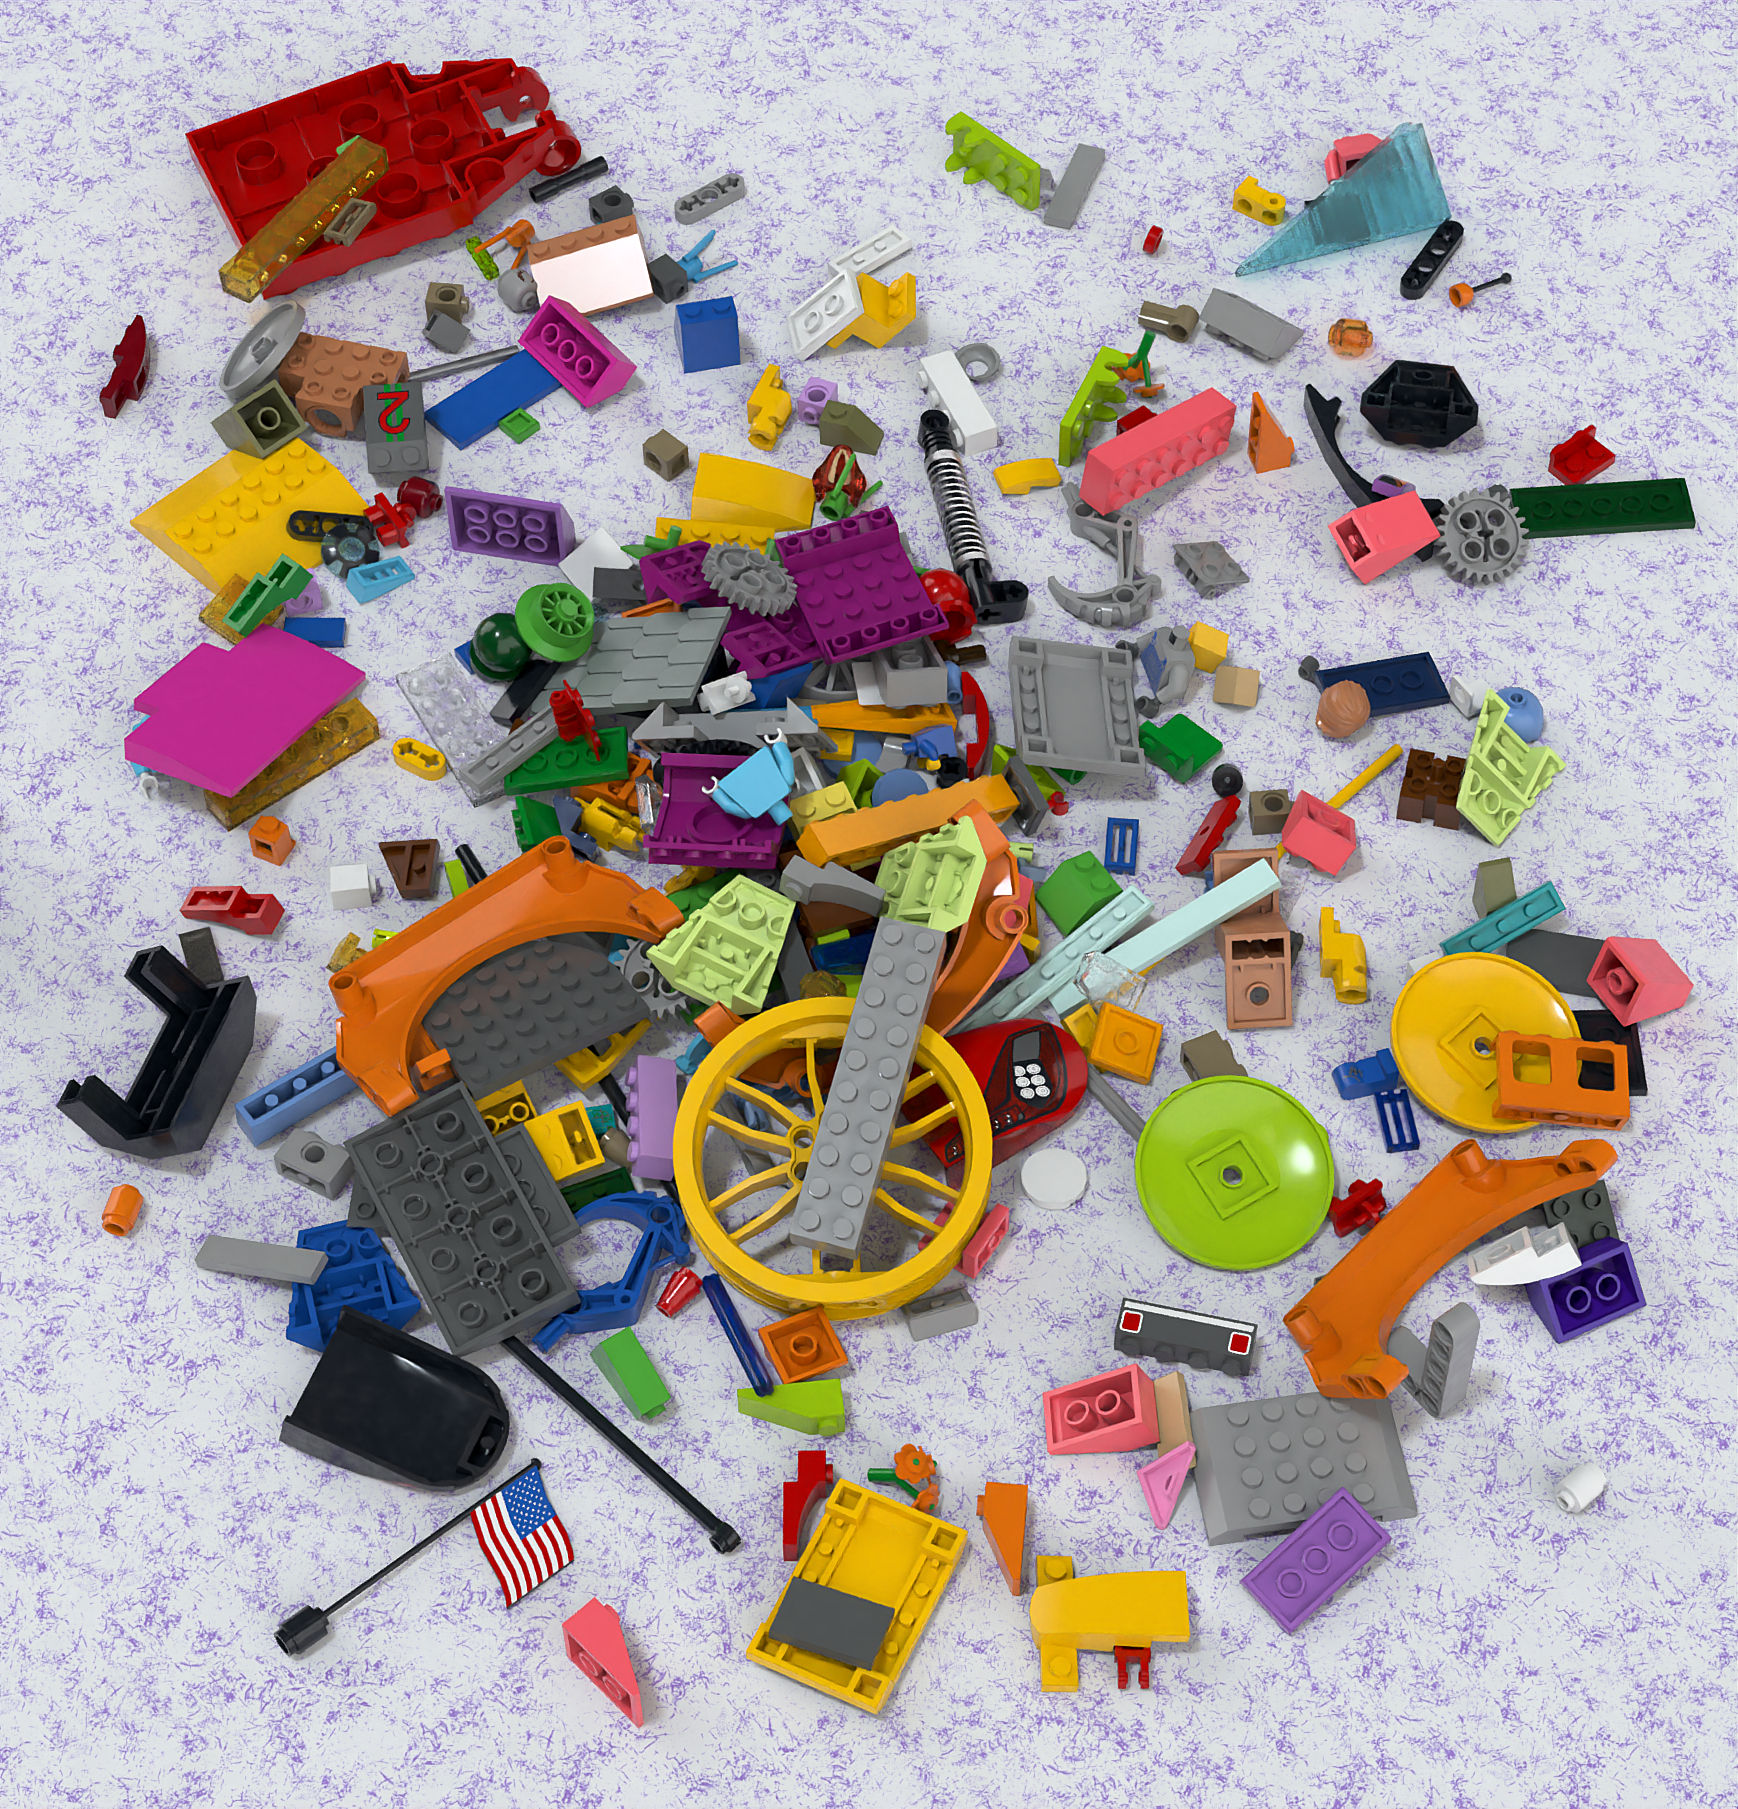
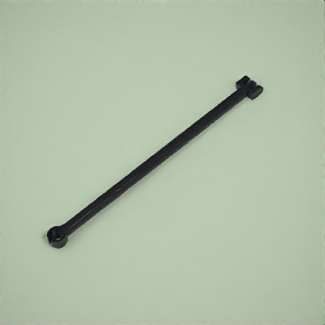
[498,1335,741,1554]

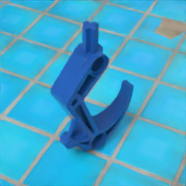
[532,1190,691,1353]

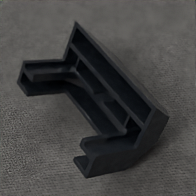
[56,945,257,1160]

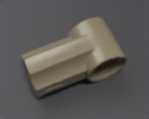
[1138,301,1199,343]

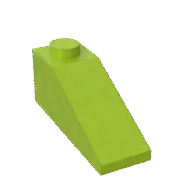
[737,1378,845,1436]

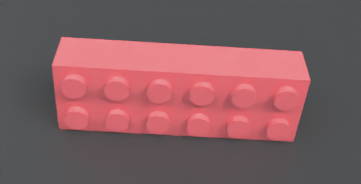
[1079,387,1237,516]

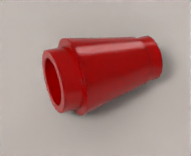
[655,1267,703,1318]

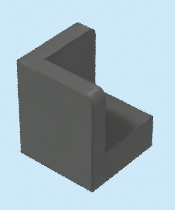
[422,309,470,353]

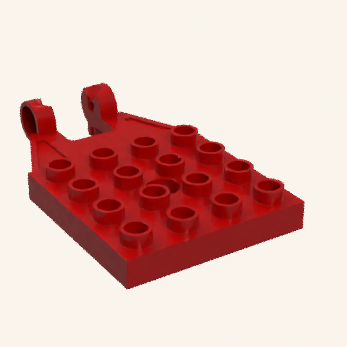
[185,58,582,300]

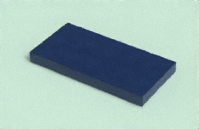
[1314,652,1450,718]

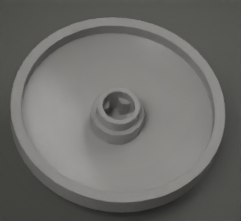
[219,299,306,398]

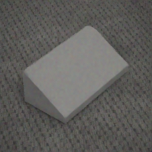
[901,1287,978,1341]

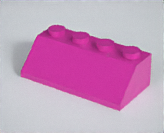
[517,295,637,408]

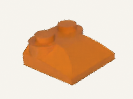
[758,1305,848,1384]

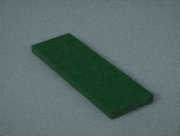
[1509,478,1696,539]

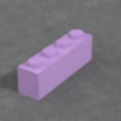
[625,1054,678,1181]

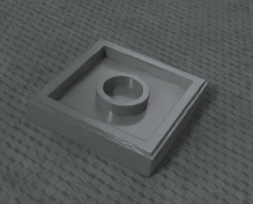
[1002,755,1049,837]

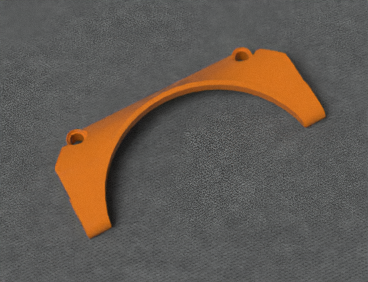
[328,835,686,1117]
[1282,1138,1618,1399]

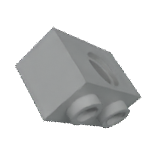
[274,1127,355,1201]

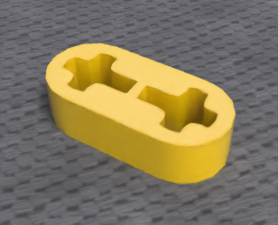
[393,738,447,781]

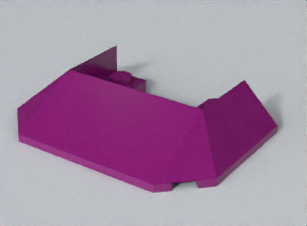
[639,540,822,680]

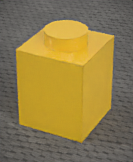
[1188,621,1229,674]

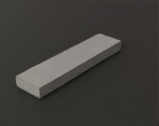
[1044,143,1105,230]
[459,704,559,795]
[194,1235,329,1285]

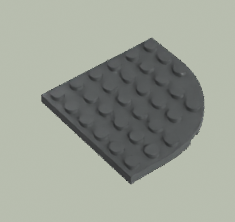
[421,940,651,1102]

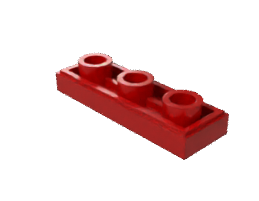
[1175,794,1242,875]

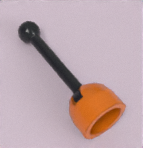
[1449,272,1512,308]

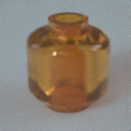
[1328,318,1373,357]

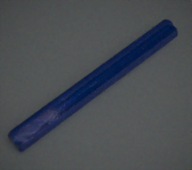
[702,1273,774,1398]

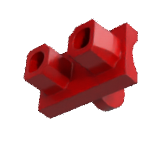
[363,492,416,549]
[1326,1178,1387,1238]

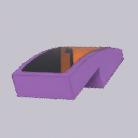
[1371,474,1416,498]

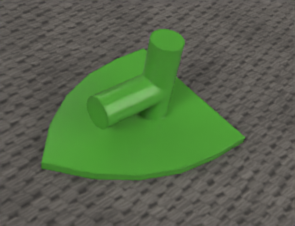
[620,526,682,560]

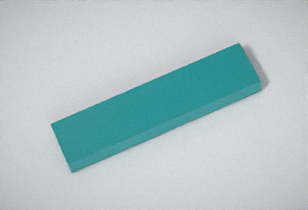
[1439,881,1566,956]

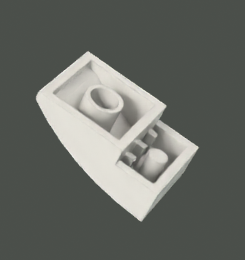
[1466,1222,1582,1285]

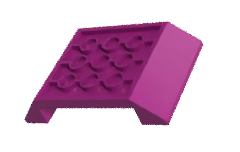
[774,506,949,665]

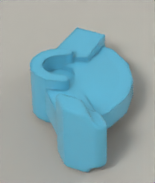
[675,1033,713,1075]

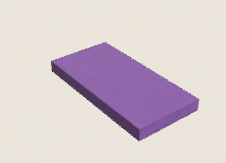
[1239,1487,1392,1636]

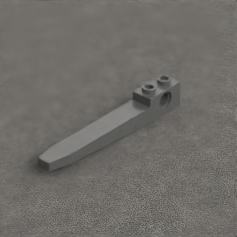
[738,865,838,1066]

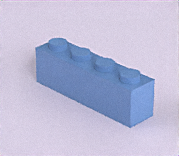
[234,1046,359,1147]

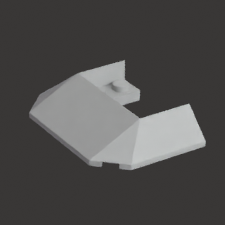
[632,697,838,759]

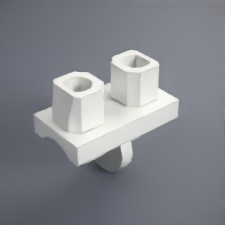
[697,671,756,715]

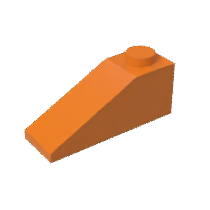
[1247,392,1295,474]
[976,1482,1028,1596]

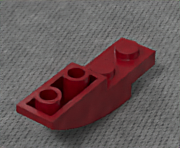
[99,315,150,419]

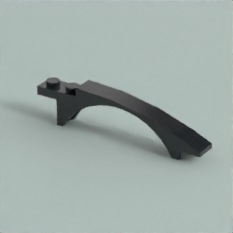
[1303,384,1445,562]

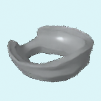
[955,343,1001,381]

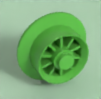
[515,583,594,662]

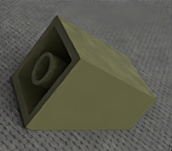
[210,379,308,459]

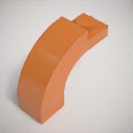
[409,1023,454,1092]

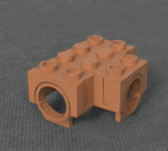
[278,332,410,438]

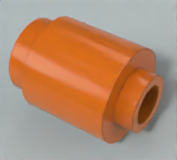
[101,1184,144,1236]

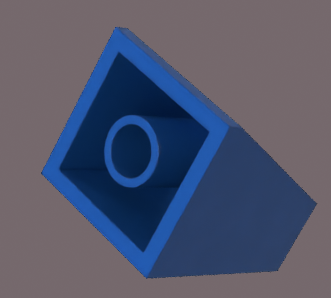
[674,296,740,374]

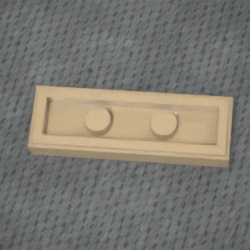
[1153,1371,1197,1469]

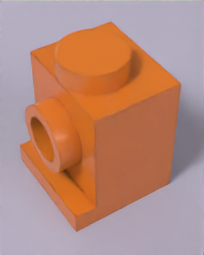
[248,815,296,866]

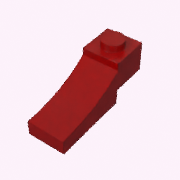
[179,886,285,935]
[783,1450,833,1561]

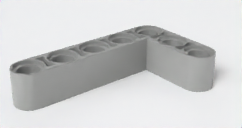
[1387,1302,1480,1418]

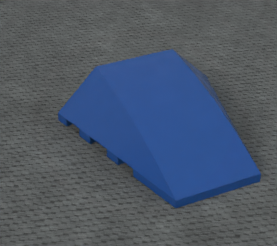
[286,1220,422,1353]

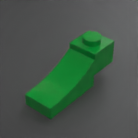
[222,553,313,638]

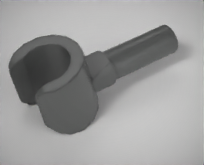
[1298,655,1320,684]

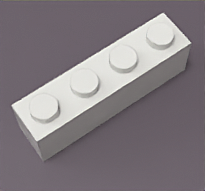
[916,349,997,457]

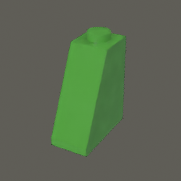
[590,1326,671,1420]

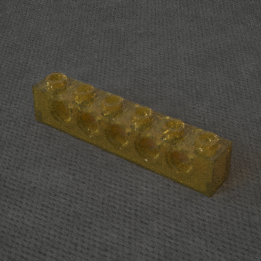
[203,697,380,832]

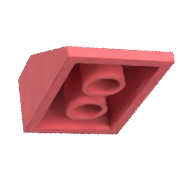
[1043,1363,1160,1455]
[562,1597,644,1728]

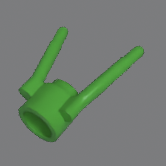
[819,453,883,521]

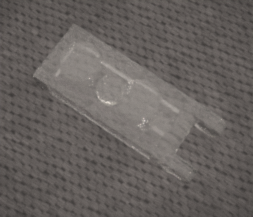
[1278,853,1314,923]

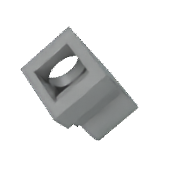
[875,735,911,775]

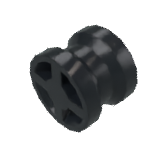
[937,756,968,789]

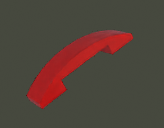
[961,671,989,781]

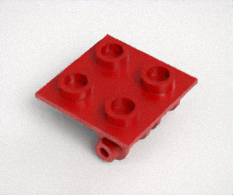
[549,679,602,761]

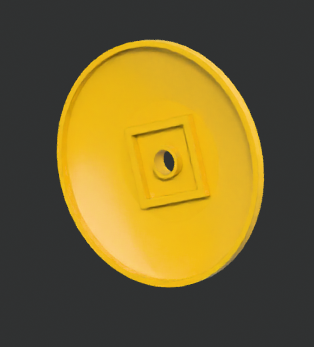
[1390,952,1582,1134]

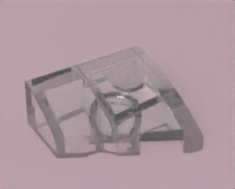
[1073,950,1149,1015]

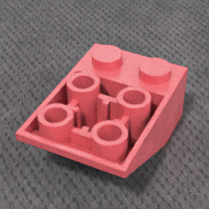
[1328,490,1441,584]

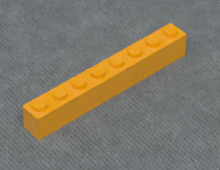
[796,774,1020,869]

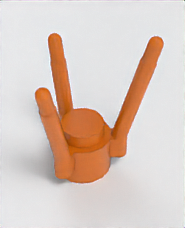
[474,219,535,269]

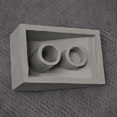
[870,635,948,709]

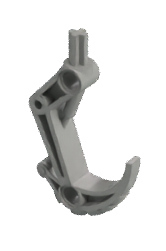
[1048,482,1162,627]

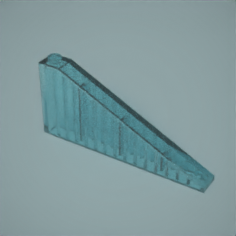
[1235,122,1452,277]

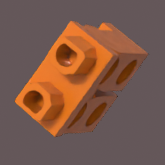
[570,752,662,816]

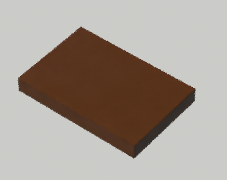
[777,849,874,939]

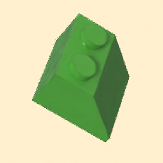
[1035,851,1123,938]

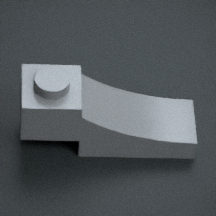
[779,855,886,917]

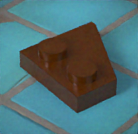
[379,839,440,898]

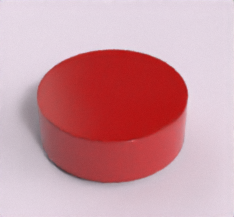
[1143,225,1164,255]

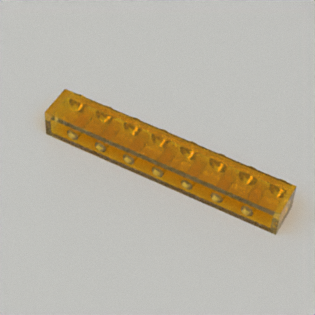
[218,137,389,304]

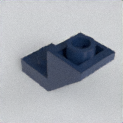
[552,795,600,863]

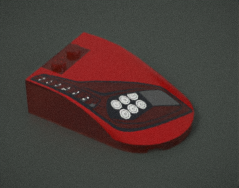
[900,1018,1088,1191]

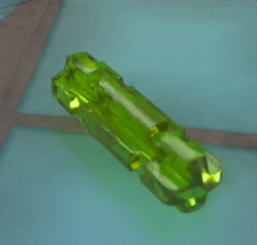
[465,236,500,281]

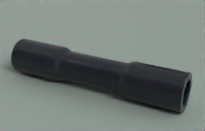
[529,156,608,203]

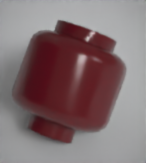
[397,476,443,519]

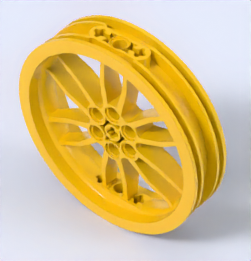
[673,997,992,1321]

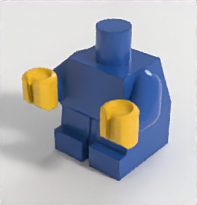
[902,723,957,771]

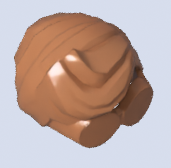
[1315,680,1371,738]

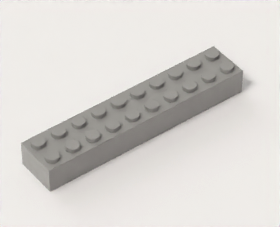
[789,916,947,1260]

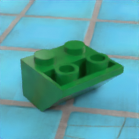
[511,795,562,855]

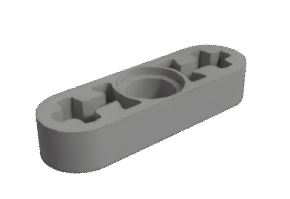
[674,173,745,225]

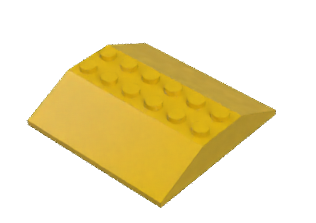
[130,437,369,607]

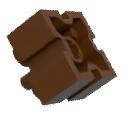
[1396,748,1466,831]

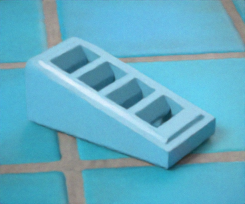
[346,556,415,604]

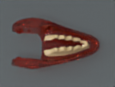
[812,444,867,508]

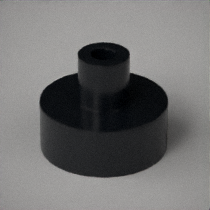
[1212,763,1243,797]

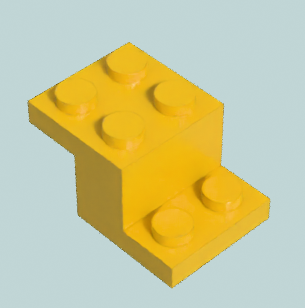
[826,272,916,349]

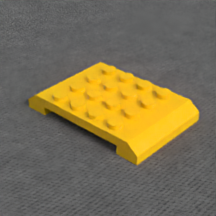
[746,1478,968,1715]

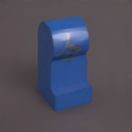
[1331,1048,1399,1100]

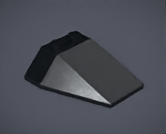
[1360,359,1479,449]

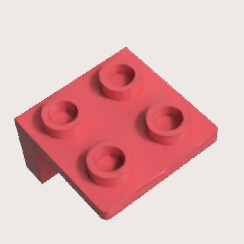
[918,1202,1009,1279]

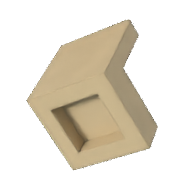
[1213,665,1260,707]

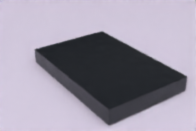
[1571,1009,1648,1096]

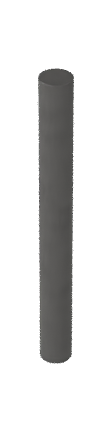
[408,345,519,382]

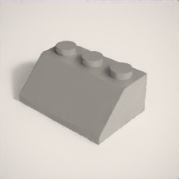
[1198,288,1304,361]

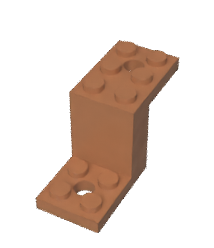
[1212,848,1292,1029]

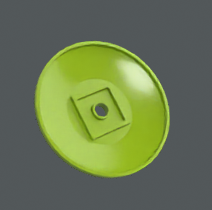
[1134,1075,1334,1271]

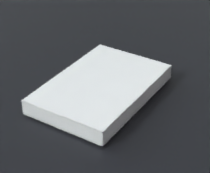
[786,267,864,361]

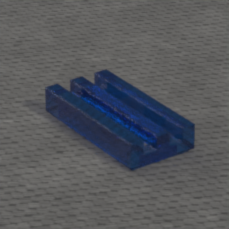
[1373,1089,1420,1153]

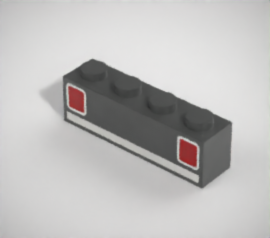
[1114,1297,1258,1376]

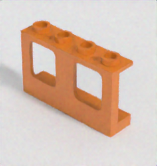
[1490,1030,1630,1131]

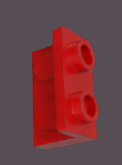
[1548,424,1616,485]

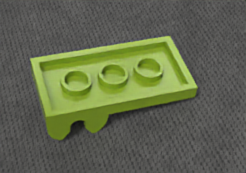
[945,111,1041,212]
[1058,346,1129,468]

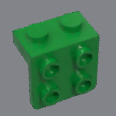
[1138,714,1223,784]

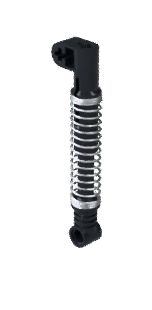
[917,409,1029,625]

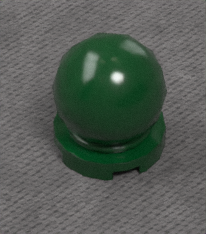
[469,613,532,683]

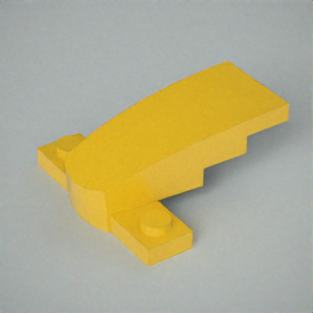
[1029,1555,1190,1692]

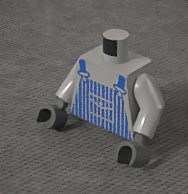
[1115,625,1195,718]

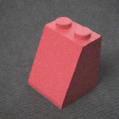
[1586,936,1694,1027]

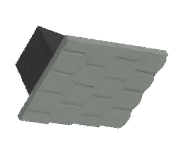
[528,607,732,719]

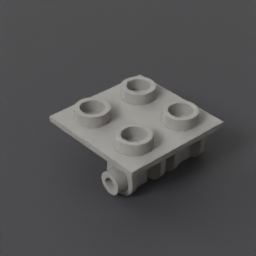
[1173,541,1250,598]

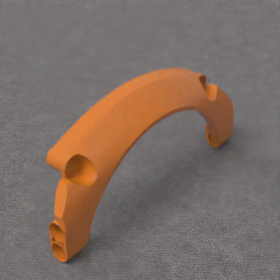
[693,799,1029,1098]

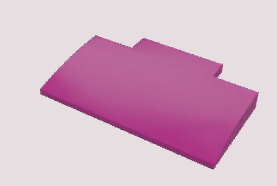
[124,623,366,798]

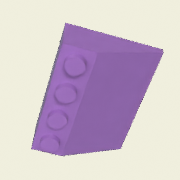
[444,486,576,567]

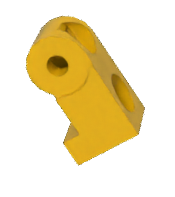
[1232,175,1286,226]

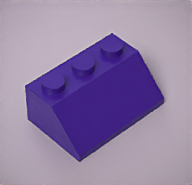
[1524,1236,1647,1344]

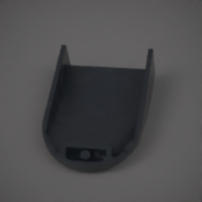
[279,1304,510,1492]

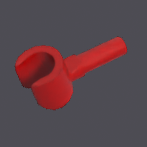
[1047,791,1069,816]

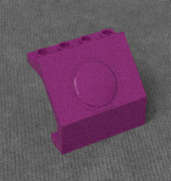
[643,752,791,869]

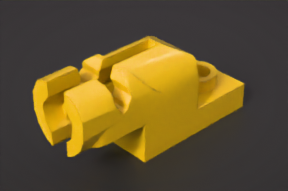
[747,364,792,451]
[574,797,651,852]
[1318,907,1367,1004]

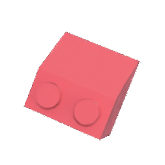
[1282,790,1356,876]

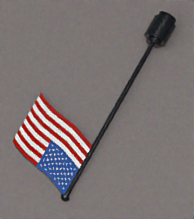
[274,1458,574,1657]

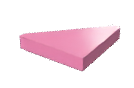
[1136,1441,1196,1530]

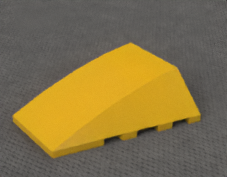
[690,451,818,533]

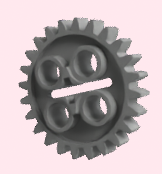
[1433,488,1529,585]
[701,541,797,616]
[613,938,702,1024]

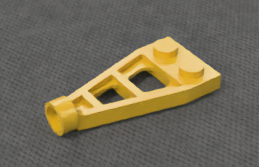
[553,1017,660,1092]

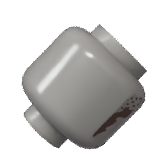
[497,269,538,311]

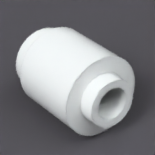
[1554,1462,1606,1513]

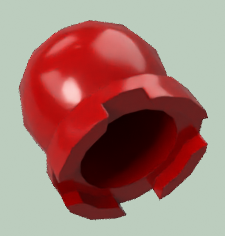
[919,568,977,644]

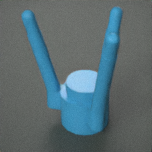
[677,230,738,283]

